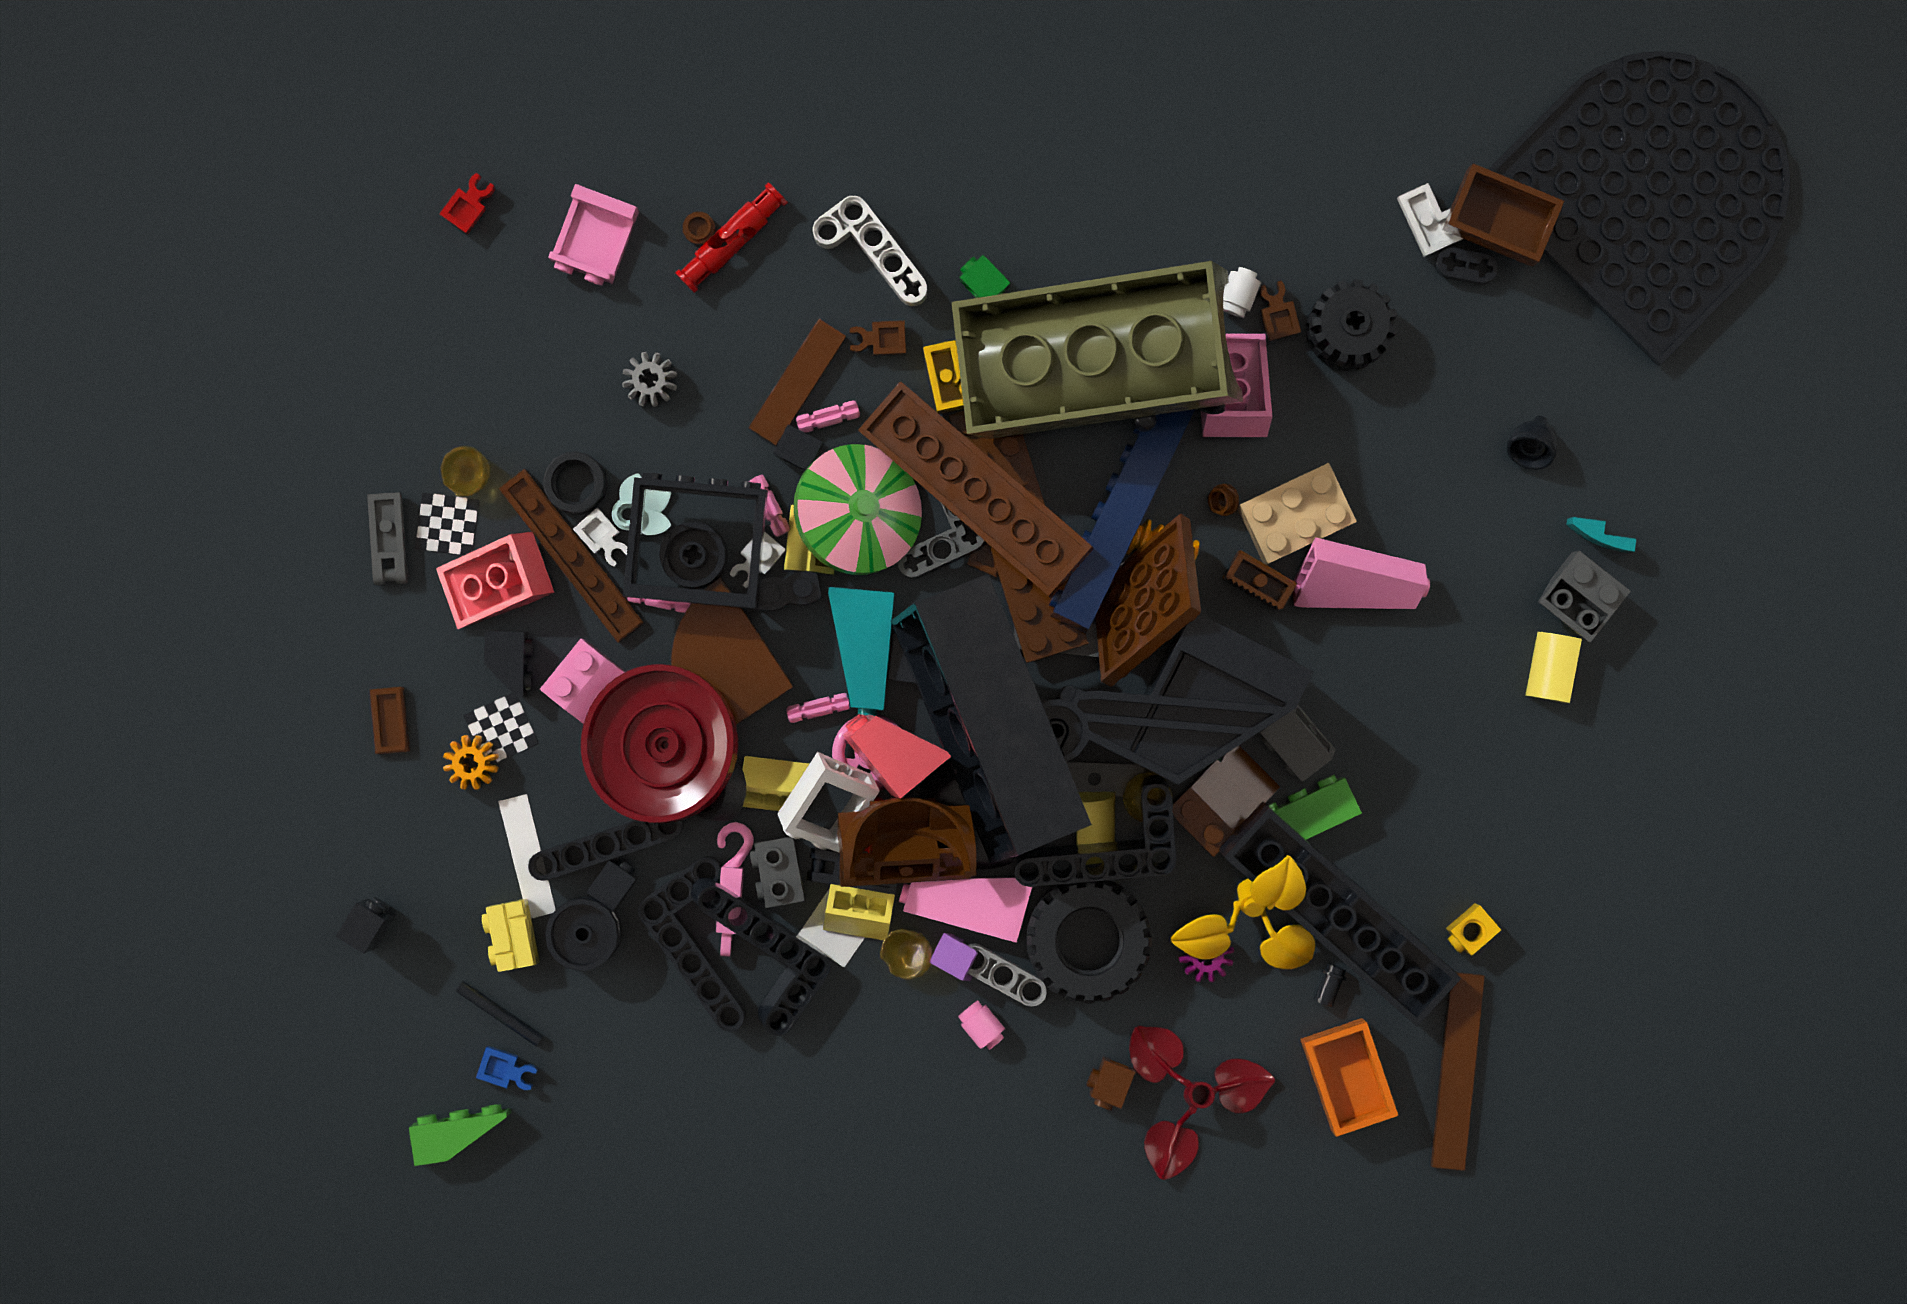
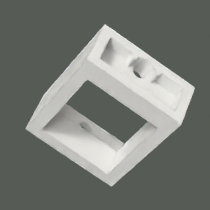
[778,752,879,853]

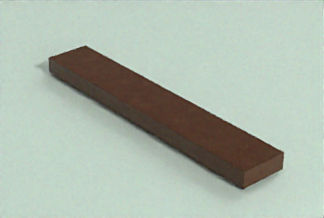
[499,469,644,643]
[1431,972,1485,1171]

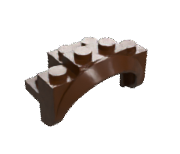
[837,797,976,887]

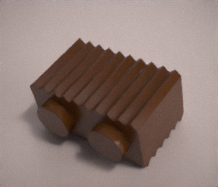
[1223,550,1297,611]

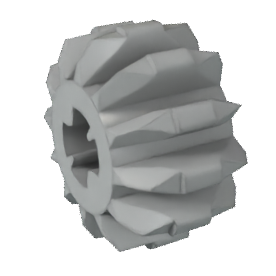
[622,352,678,407]

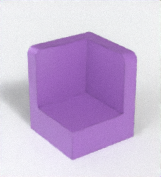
[929,933,978,981]

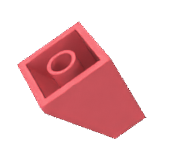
[842,714,951,799]

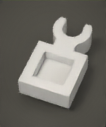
[573,508,627,567]
[730,532,786,588]

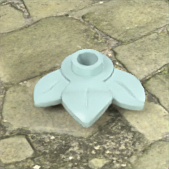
[611,473,671,535]

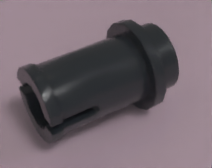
[1314,963,1347,1007]

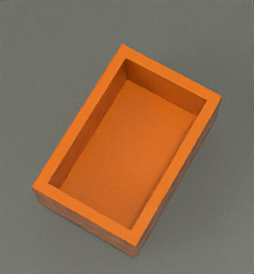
[1300,1018,1399,1137]

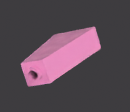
[1293,537,1430,609]
[899,876,1032,943]

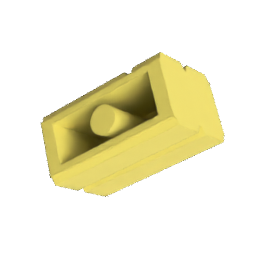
[482,899,540,972]

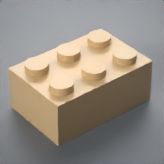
[1238,463,1357,564]

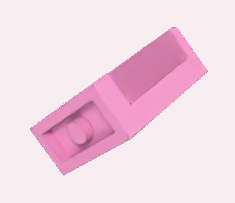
[548,184,639,286]

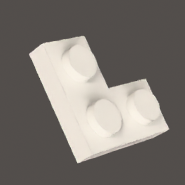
[1397,183,1463,257]

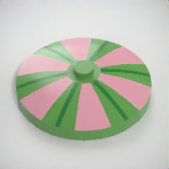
[794,444,922,575]

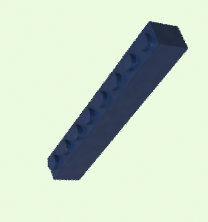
[1049,409,1195,634]

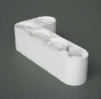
[813,196,927,307]

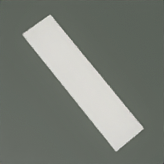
[498,794,556,918]

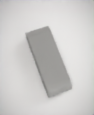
[968,943,1047,1007]

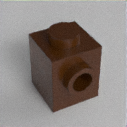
[1086,1056,1135,1111]

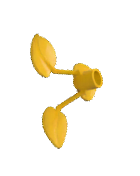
[1171,855,1315,969]

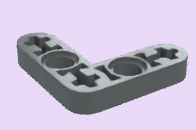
[898,502,987,579]

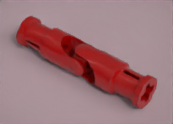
[675,182,788,293]

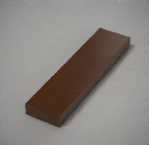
[749,319,847,446]

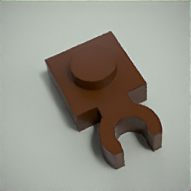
[1259,280,1301,342]
[849,320,906,356]

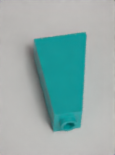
[828,587,895,716]

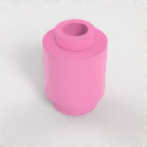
[958,1000,1005,1050]

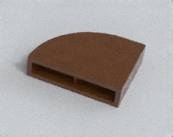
[671,578,794,725]

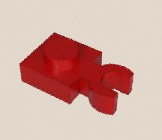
[440,173,495,235]

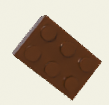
[1442,163,1564,267]

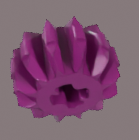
[1179,946,1234,982]

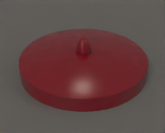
[581,664,738,823]

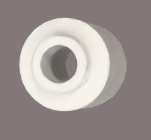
[1223,267,1261,318]

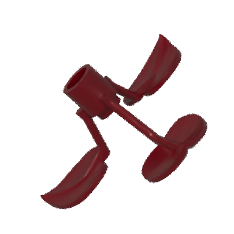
[1129,1026,1275,1180]

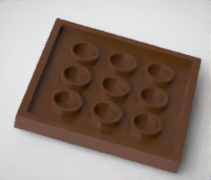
[1096,513,1201,687]

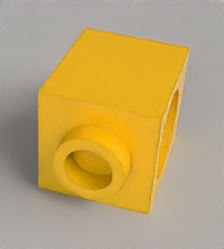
[1445,903,1501,956]

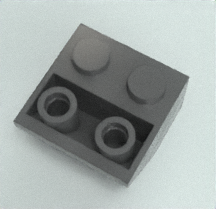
[1538,551,1631,643]

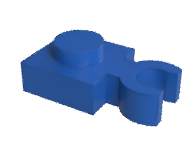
[476,1046,538,1090]

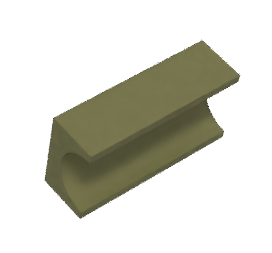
[952,261,1243,439]

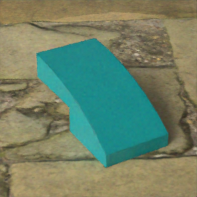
[1566,517,1636,553]

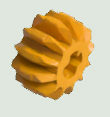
[443,735,499,790]

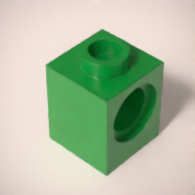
[960,255,1010,298]

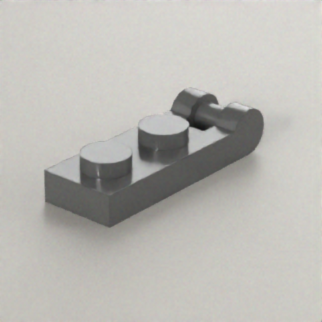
[367,492,409,586]

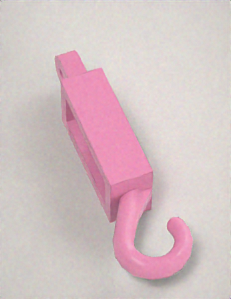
[716,822,754,957]

